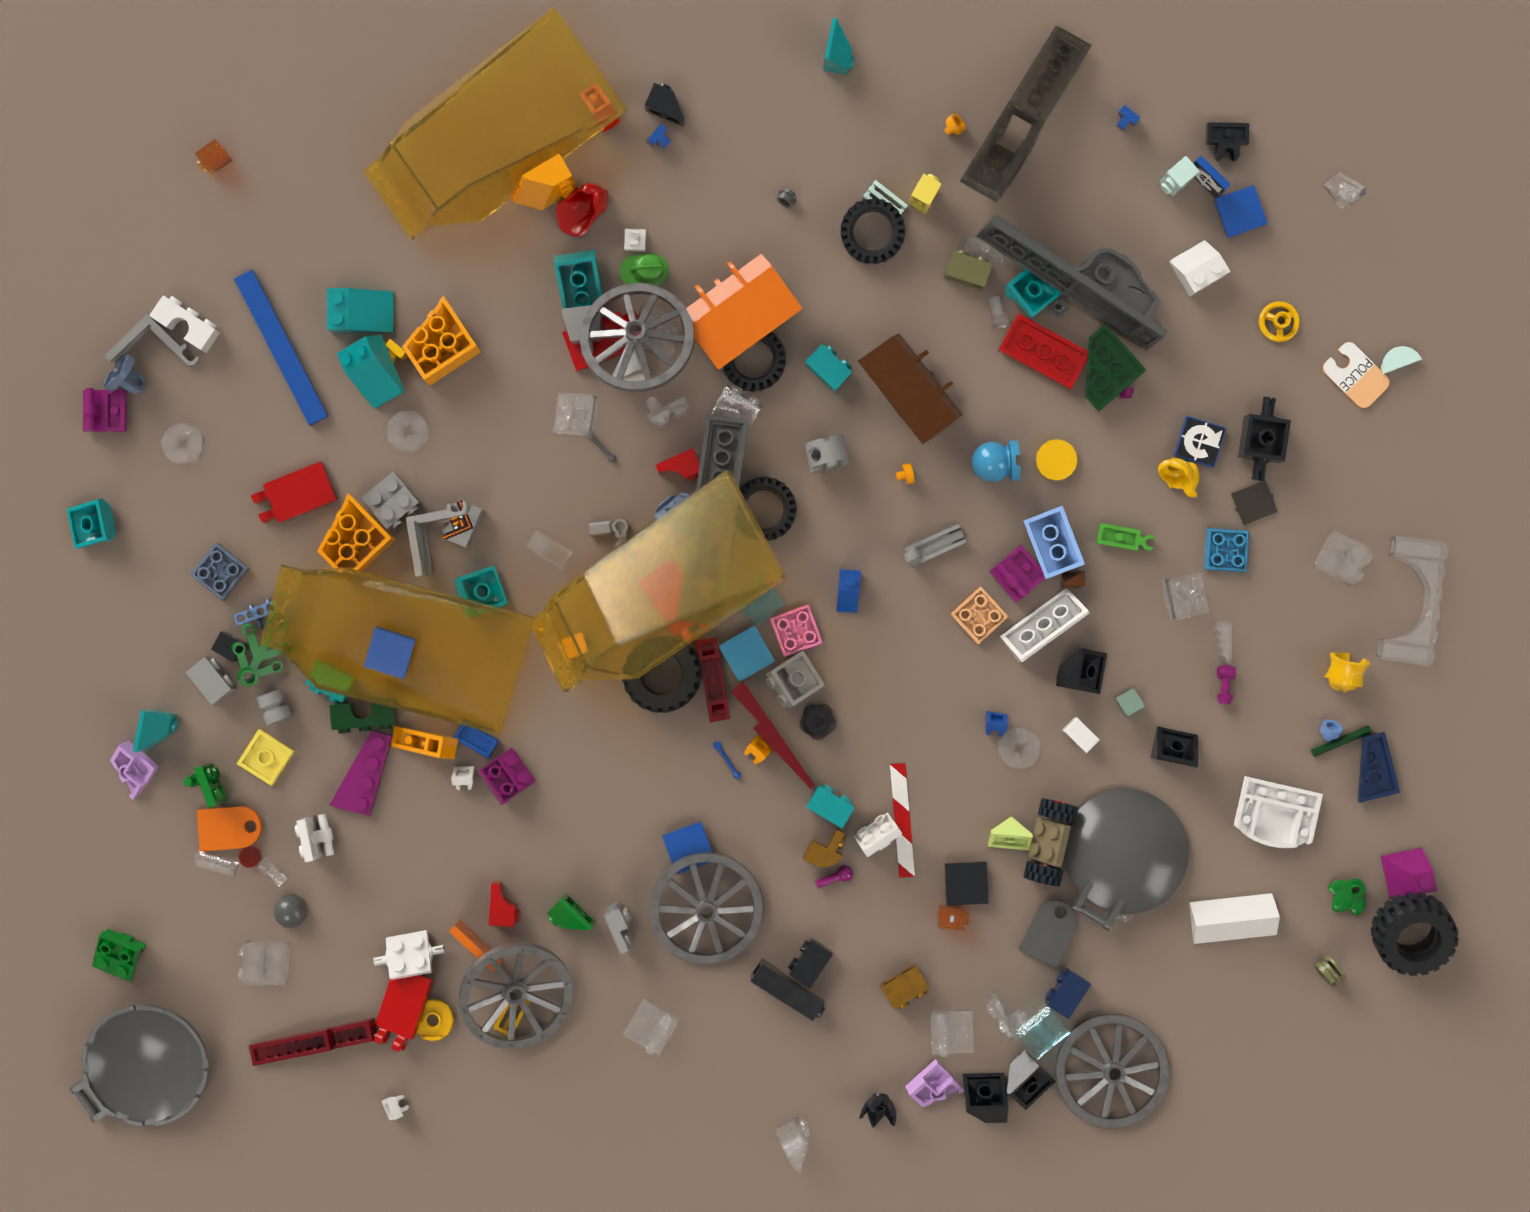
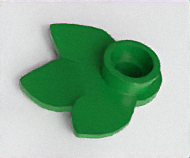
[1328,878,1366,916]

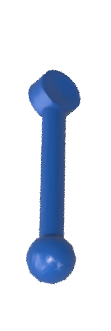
[713,742,741,779]

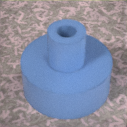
[1320,719,1343,741]

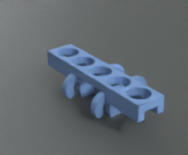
[233,597,289,629]

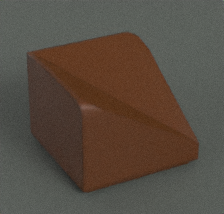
[1061,571,1085,588]

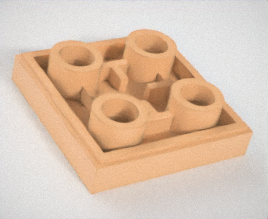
[950,586,1009,645]

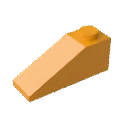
[391,726,458,759]

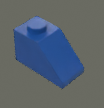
[836,569,861,613]

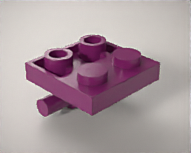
[83,388,127,432]
[989,545,1045,603]
[478,748,536,805]

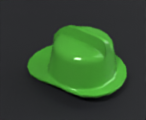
[619,253,669,286]

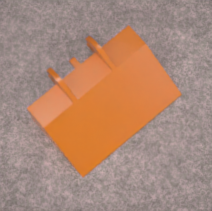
[679,254,803,370]

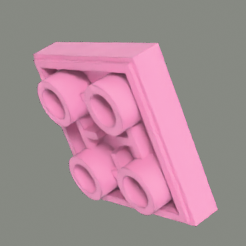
[770,604,823,657]

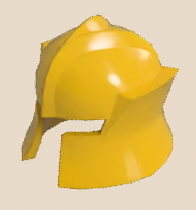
[1324,652,1371,693]

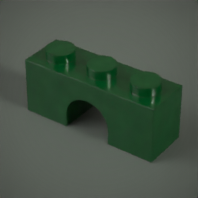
[329,699,398,734]

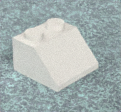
[1169,240,1231,297]

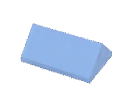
[1024,506,1085,579]

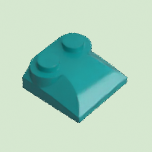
[1004,269,1062,318]
[66,499,116,549]
[454,565,509,618]

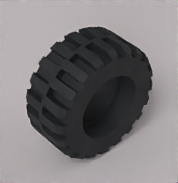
[621,633,702,713]
[1371,892,1459,976]

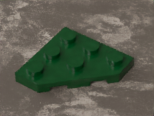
[1085,324,1146,412]

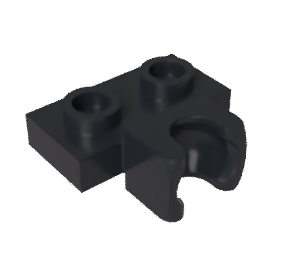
[1206,122,1249,162]

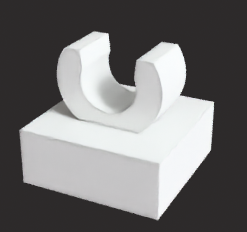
[624,229,646,252]
[451,766,475,790]
[381,1095,409,1120]

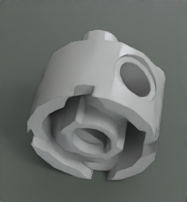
[804,435,851,473]

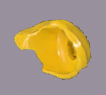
[1158,458,1200,497]

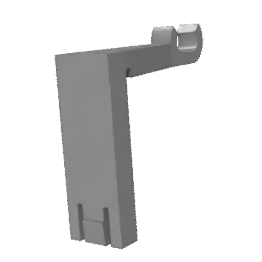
[104,314,201,366]
[406,500,471,577]
[903,524,967,567]

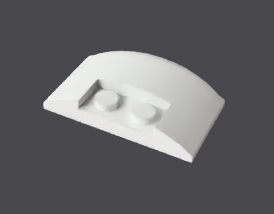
[1234,776,1323,848]

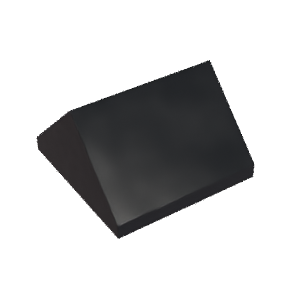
[1150,726,1198,768]

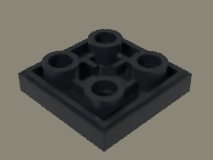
[944,861,989,906]

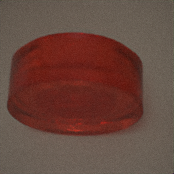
[239,846,261,868]

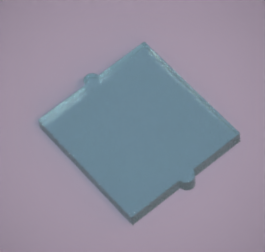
[736,578,785,627]

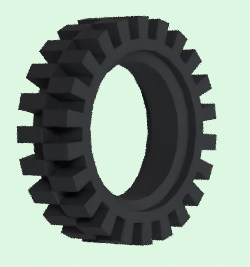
[841,198,905,264]
[723,332,786,392]
[735,476,796,542]

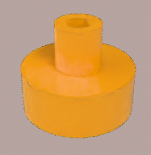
[944,113,966,136]
[895,463,915,485]

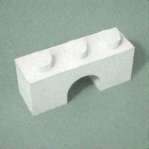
[149,295,220,353]

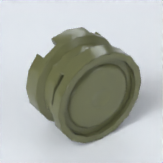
[1314,954,1346,988]

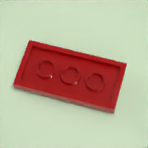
[998,313,1088,390]

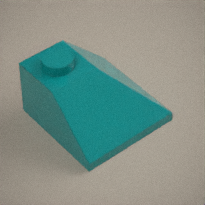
[823,18,855,75]
[132,709,179,752]

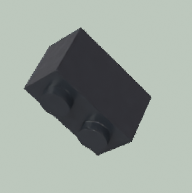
[788,937,833,989]

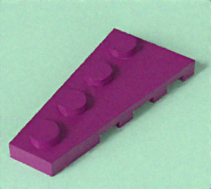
[330,730,392,816]

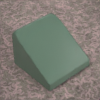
[1115,688,1146,717]

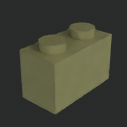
[944,250,993,291]

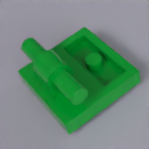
[183,763,228,808]
[92,929,146,982]

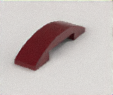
[696,637,730,723]

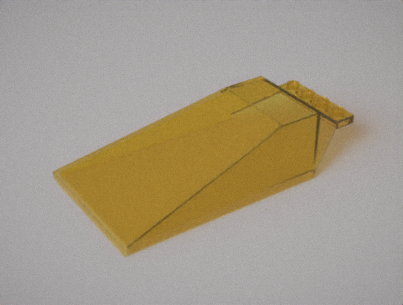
[363,7,628,240]
[528,470,786,692]
[259,564,535,734]

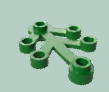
[232,613,293,687]

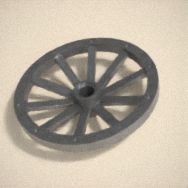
[580,283,694,392]
[650,852,763,964]
[459,943,573,1049]
[1055,1013,1169,1128]

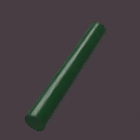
[1311,725,1372,757]

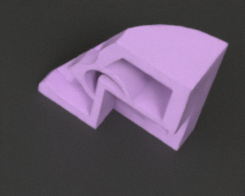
[110,740,159,800]
[905,1059,964,1107]

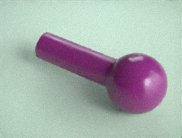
[815,865,853,889]

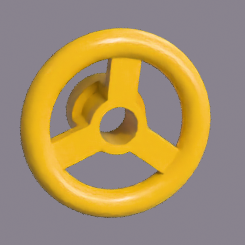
[1259,301,1300,342]

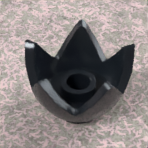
[799,704,836,740]
[859,1093,897,1128]

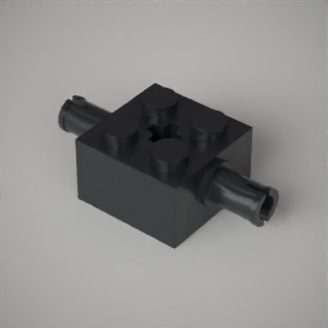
[1238,397,1291,481]

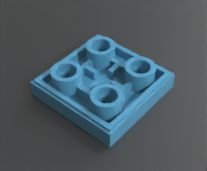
[1204,528,1249,572]
[719,625,775,682]

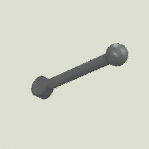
[584,429,616,463]

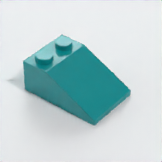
[554,249,605,309]
[327,288,394,333]
[337,335,405,409]

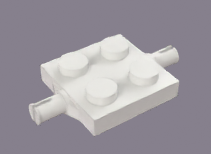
[373,930,445,980]

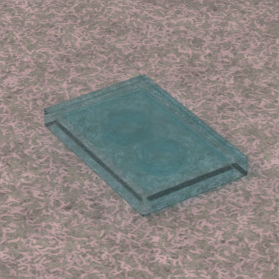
[1015,1005,1070,1059]

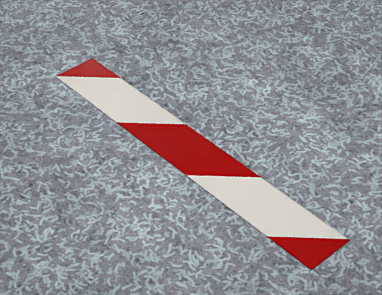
[890,763,915,878]

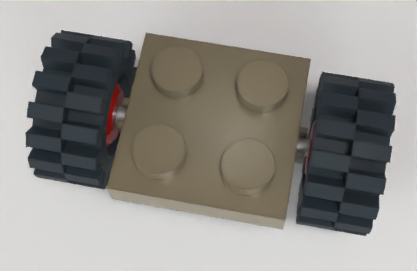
[1023,798,1078,887]

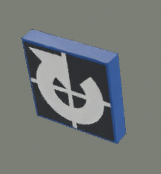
[1193,156,1230,198]
[1173,416,1226,468]

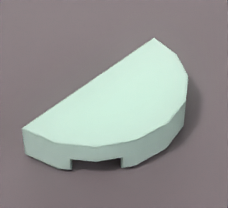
[1381,346,1422,375]

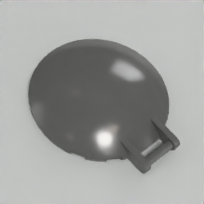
[1065,788,1189,931]
[69,1005,209,1127]

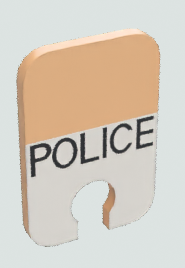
[1322,342,1390,408]

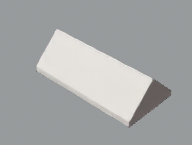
[1000,588,1089,662]
[1189,893,1280,944]

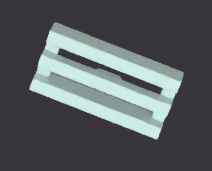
[862,180,908,215]

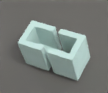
[1159,156,1200,197]

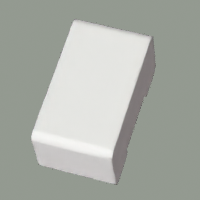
[1062,717,1099,753]

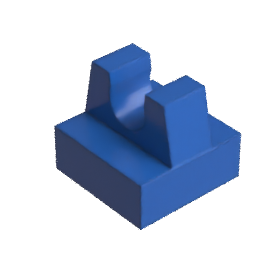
[1116,105,1141,130]
[646,124,671,149]
[985,711,1008,737]

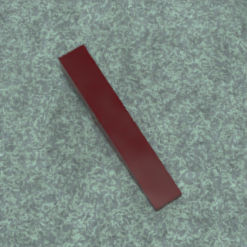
[731,681,815,789]
[249,1018,377,1066]

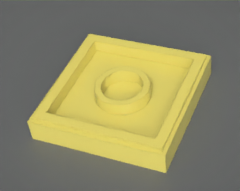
[237,729,295,786]

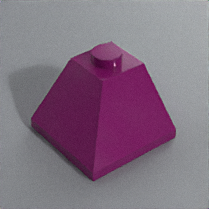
[1380,848,1437,897]

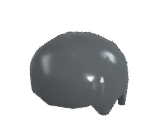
[274,894,307,928]

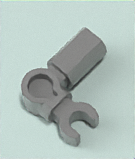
[589,519,631,552]

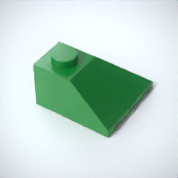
[547,893,596,931]

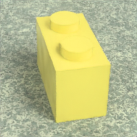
[909,174,942,214]

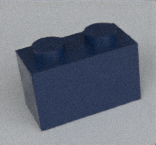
[1045,968,1091,1020]

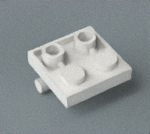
[854,813,902,857]
[295,814,334,862]

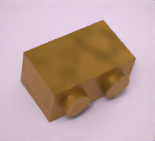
[880,964,930,1010]

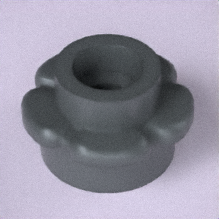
[777,189,797,208]
[1048,296,1068,317]

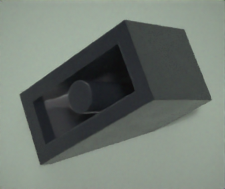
[644,83,685,126]

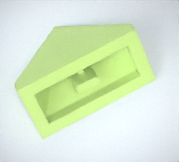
[988,816,1033,851]

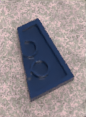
[1358,732,1400,803]

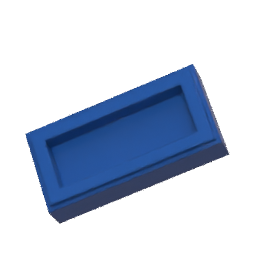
[453,720,500,759]

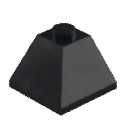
[1056,648,1107,694]
[1007,1050,1056,1110]
[962,1073,1009,1123]

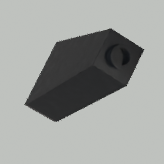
[750,958,825,1021]

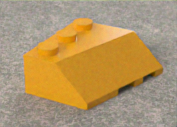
[512,154,577,210]
[402,296,481,386]
[317,493,396,582]

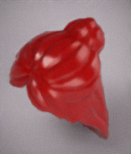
[555,183,609,237]

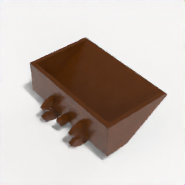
[858,333,963,445]

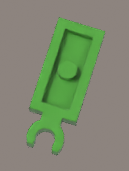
[1096,523,1155,551]

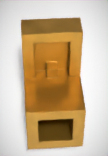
[803,828,846,867]

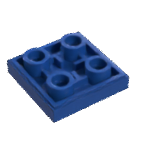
[1214,185,1268,239]
[364,626,416,679]
[662,821,712,875]

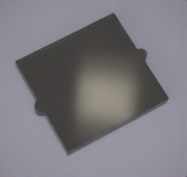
[1231,481,1278,525]

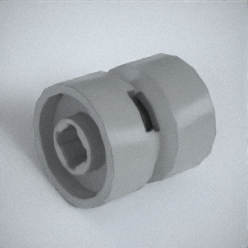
[256,689,292,726]

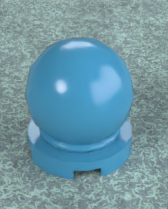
[971,440,1021,483]

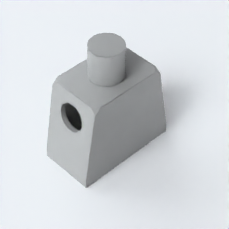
[561,305,603,355]

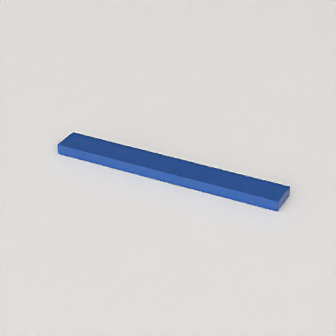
[234,270,329,426]

